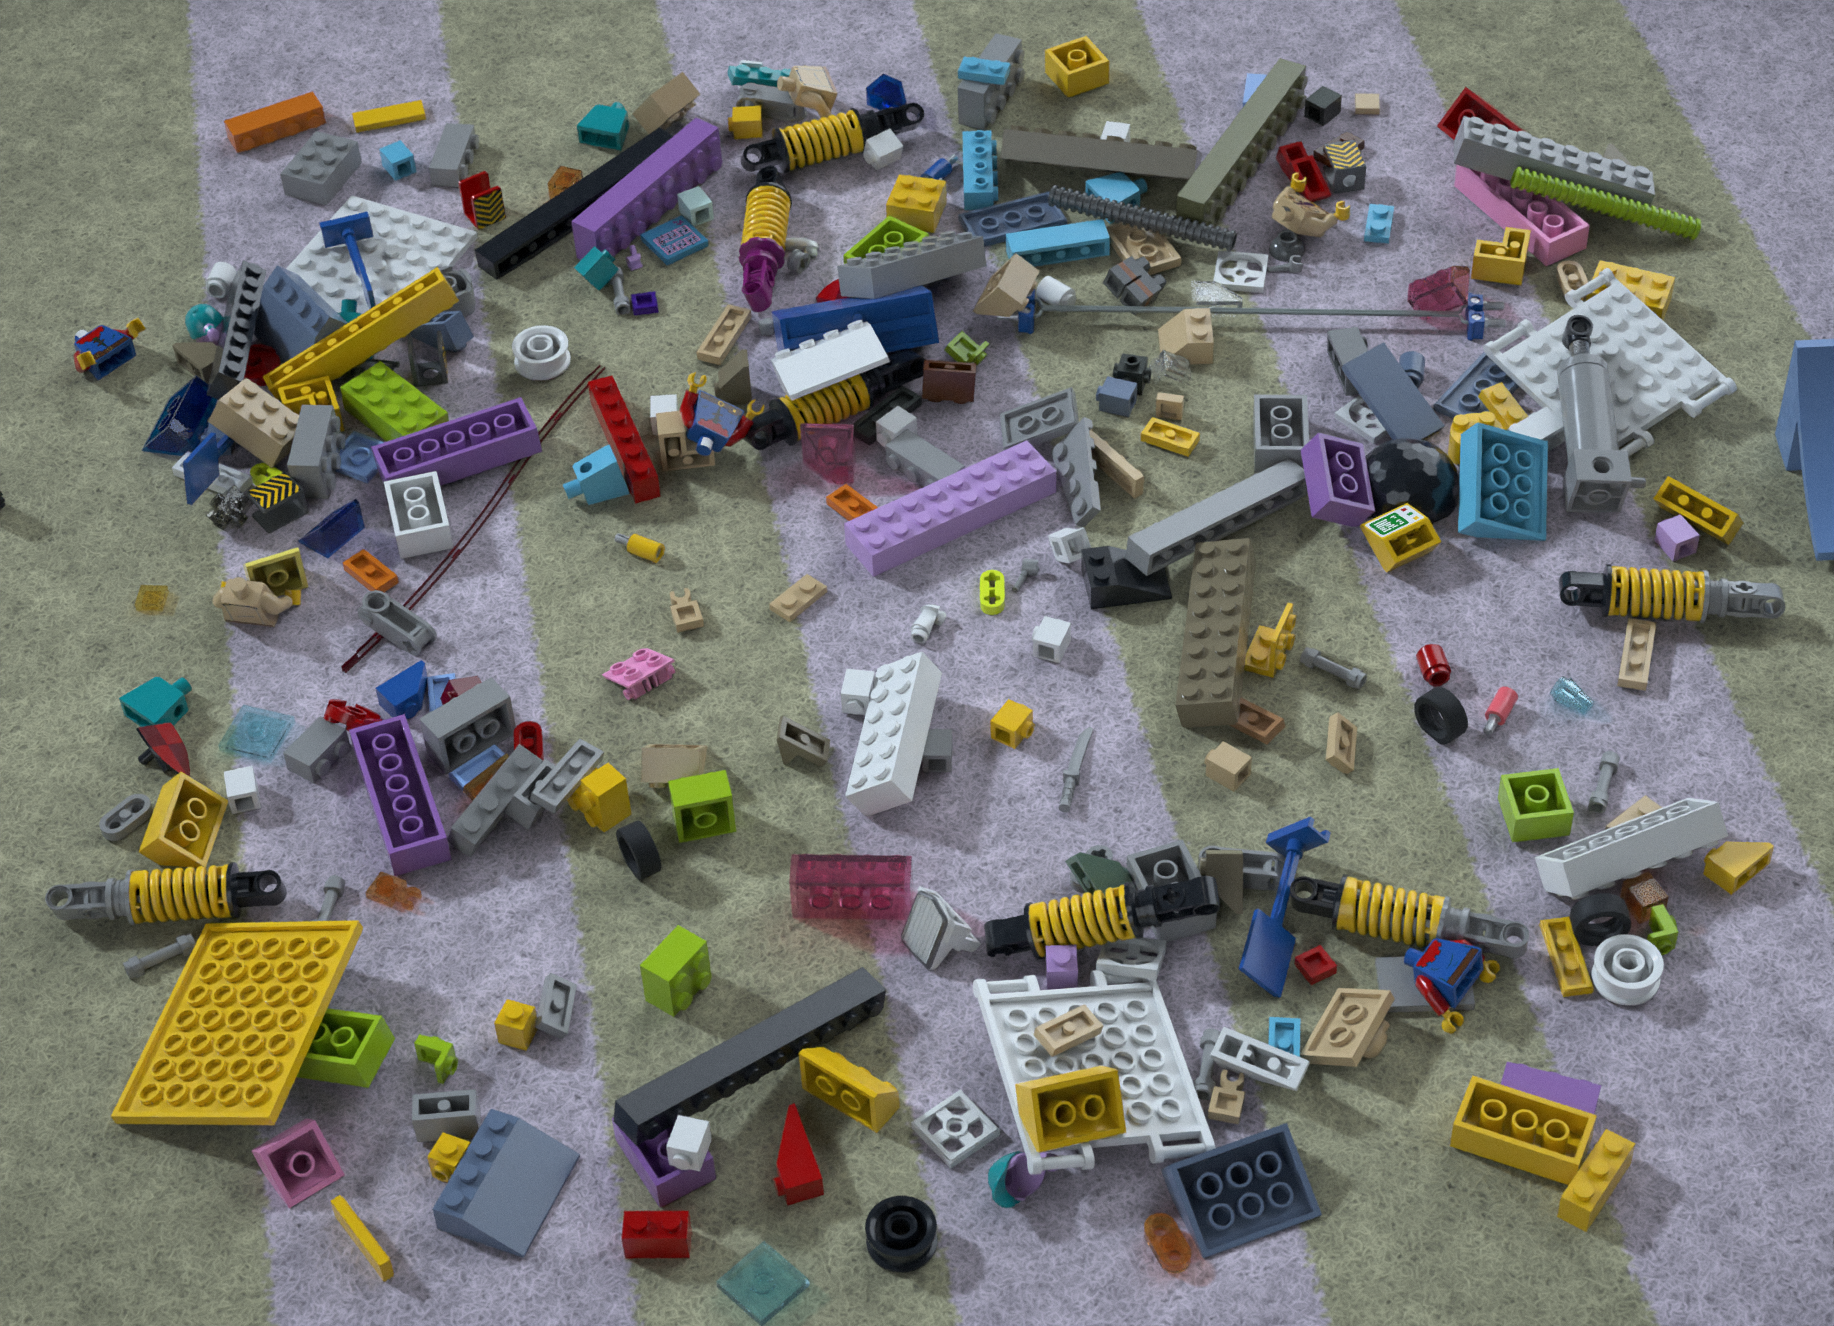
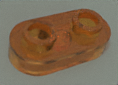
[1144,1213,1191,1273]

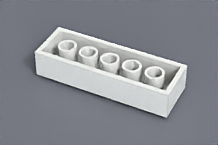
[845,652,942,816]
[1535,798,1728,899]

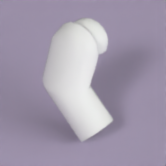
[786,238,819,257]

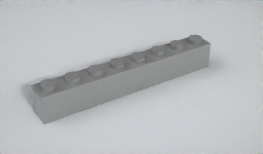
[1125,458,1308,576]

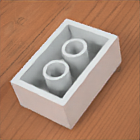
[384,471,453,559]

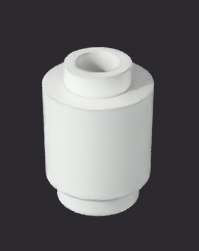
[206,262,237,298]

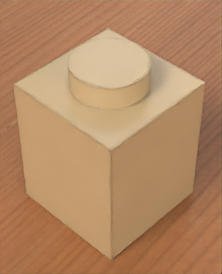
[1205,741,1252,792]

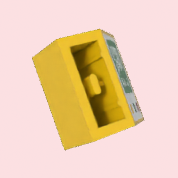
[1360,503,1442,573]

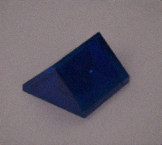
[298,499,365,559]

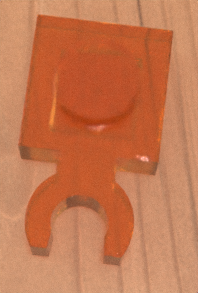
[365,872,422,910]

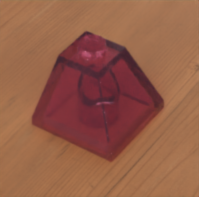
[800,423,856,485]

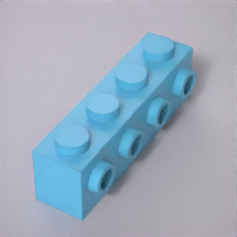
[962,130,998,210]

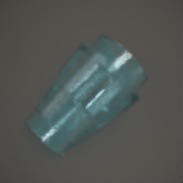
[1550,676,1595,715]

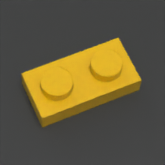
[1478,382,1529,430]
[1141,417,1200,457]

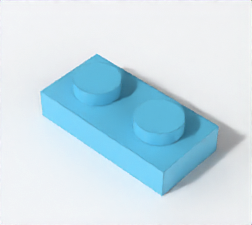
[958,57,1010,85]
[1364,204,1394,244]
[1268,1017,1301,1057]

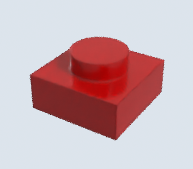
[1294,945,1337,985]

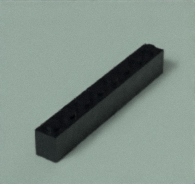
[206,260,267,400]

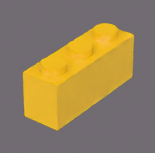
[1653,476,1744,545]
[1557,1129,1635,1232]

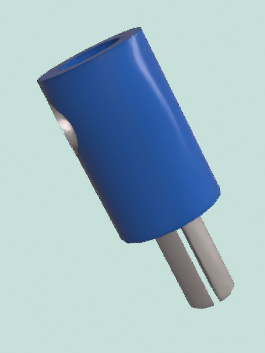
[921,154,958,180]

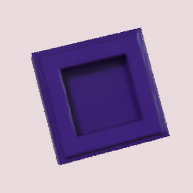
[631,291,659,316]

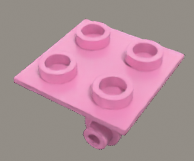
[602,648,675,700]

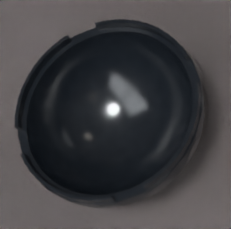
[1365,438,1460,525]

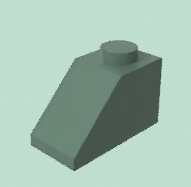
[1065,852,1135,898]

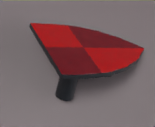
[136,722,190,777]

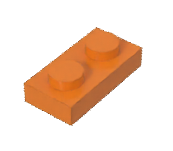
[826,484,878,521]
[343,549,399,592]

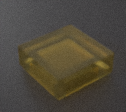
[135,585,169,611]

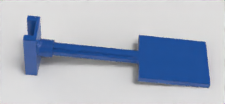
[319,211,376,310]
[183,400,281,505]
[1239,816,1331,998]

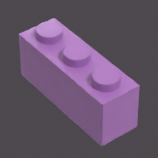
[1501,1061,1601,1115]

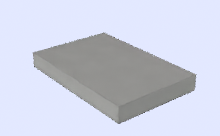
[1000,387,1079,450]
[1375,957,1475,1012]

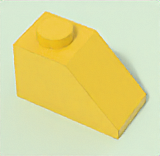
[1703,841,1774,895]

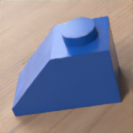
[375,660,428,719]

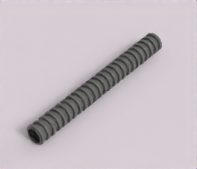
[1048,185,1237,252]

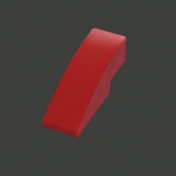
[1276,141,1332,202]

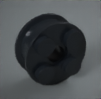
[865,1196,938,1273]

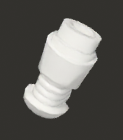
[910,605,946,644]

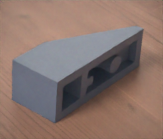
[409,311,474,352]

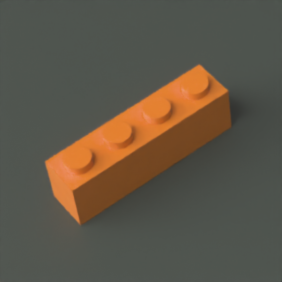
[224,91,326,153]

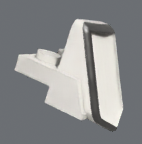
[901,886,981,970]

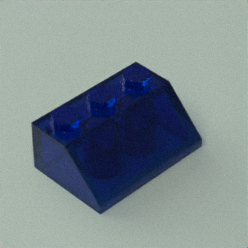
[142,375,218,456]

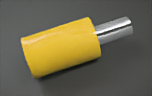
[614,533,665,563]

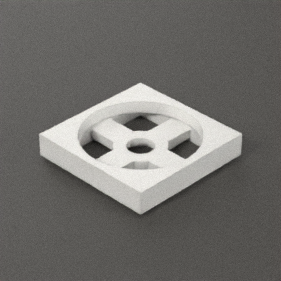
[1213,250,1268,293]
[1334,395,1388,444]
[1096,938,1167,980]
[911,1089,1000,1169]

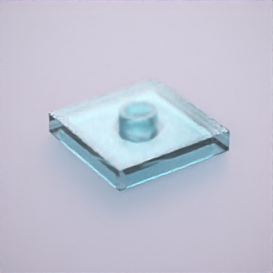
[218,705,295,763]
[716,1241,810,1326]

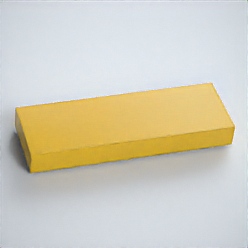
[352,100,426,133]
[1539,917,1594,997]
[330,1195,394,1282]

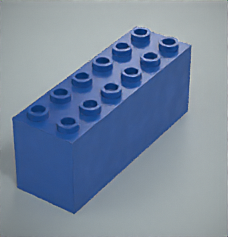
[771,285,939,353]

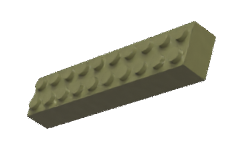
[1176,58,1308,228]

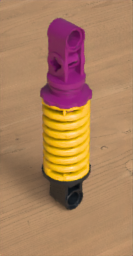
[738,165,792,312]

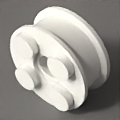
[512,325,571,380]
[1591,934,1664,1006]

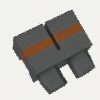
[1103,256,1167,315]

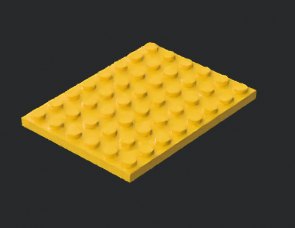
[111,920,364,1125]

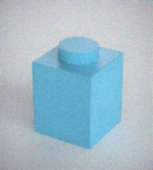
[379,140,417,181]

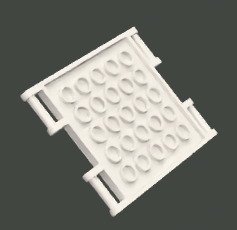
[1483,268,1737,457]
[973,970,1215,1175]

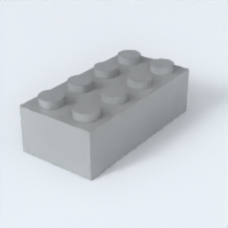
[957,33,1025,130]

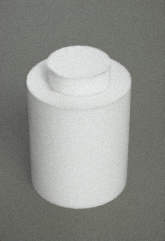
[1036,276,1076,312]

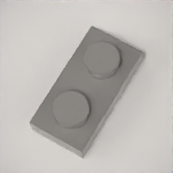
[535,973,577,1039]

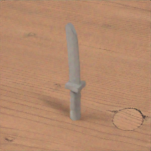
[1059,727,1093,812]

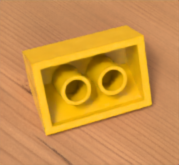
[139,772,229,868]
[799,1047,900,1133]
[1015,1065,1126,1152]

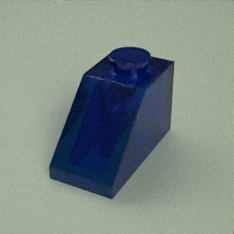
[866,73,907,116]

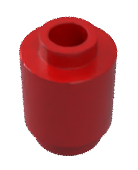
[1416,644,1451,686]

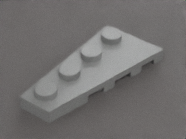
[1051,417,1101,527]

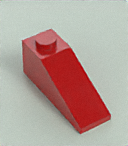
[773,1103,824,1206]

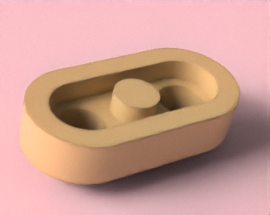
[1556,261,1588,300]

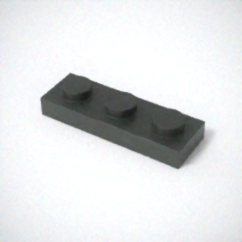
[849,385,922,446]

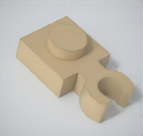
[670,588,704,633]
[1208,1069,1245,1125]

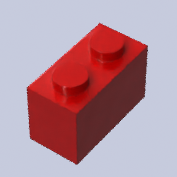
[621,1211,692,1258]

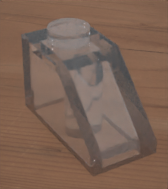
[1190,281,1243,319]

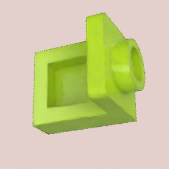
[944,331,989,366]
[1647,904,1678,955]
[414,1034,458,1084]

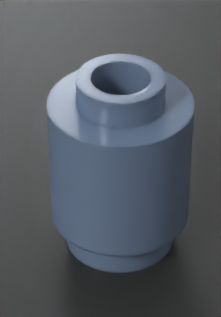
[1399,351,1425,388]

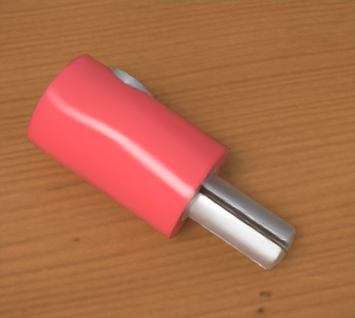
[1483,686,1518,735]

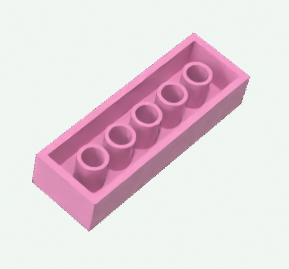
[1454,165,1590,267]

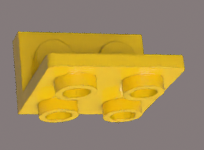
[1244,602,1297,678]

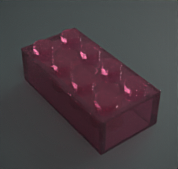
[789,854,914,920]

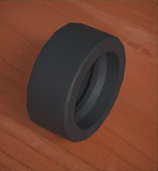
[1414,687,1468,745]
[616,821,662,880]
[1569,893,1632,946]

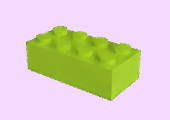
[340,361,449,442]

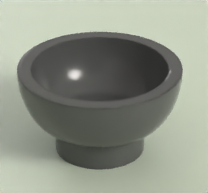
[1269,230,1305,262]

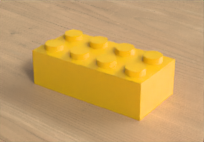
[1450,1075,1597,1185]

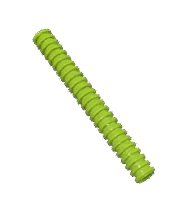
[1510,166,1701,240]

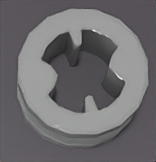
[787,249,811,274]

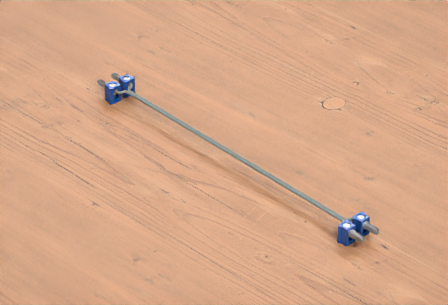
[997,289,1506,341]

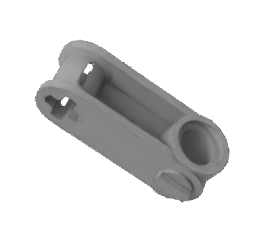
[736,83,807,121]
[358,590,437,656]
[1198,846,1286,891]

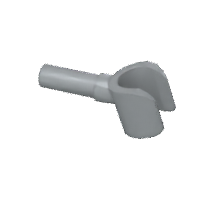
[1267,255,1303,273]
[1012,559,1039,591]

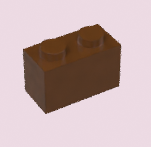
[922,360,976,404]

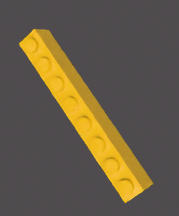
[263,267,459,401]

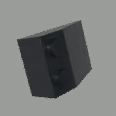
[1081,546,1172,609]

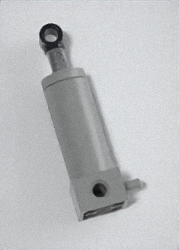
[1557,315,1646,513]

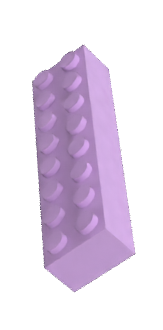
[844,440,1056,577]

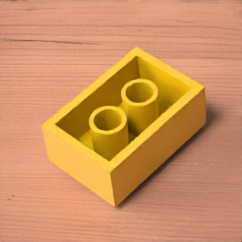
[1586,260,1675,320]

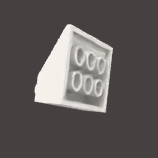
[770,320,890,400]

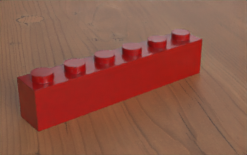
[588,375,661,504]

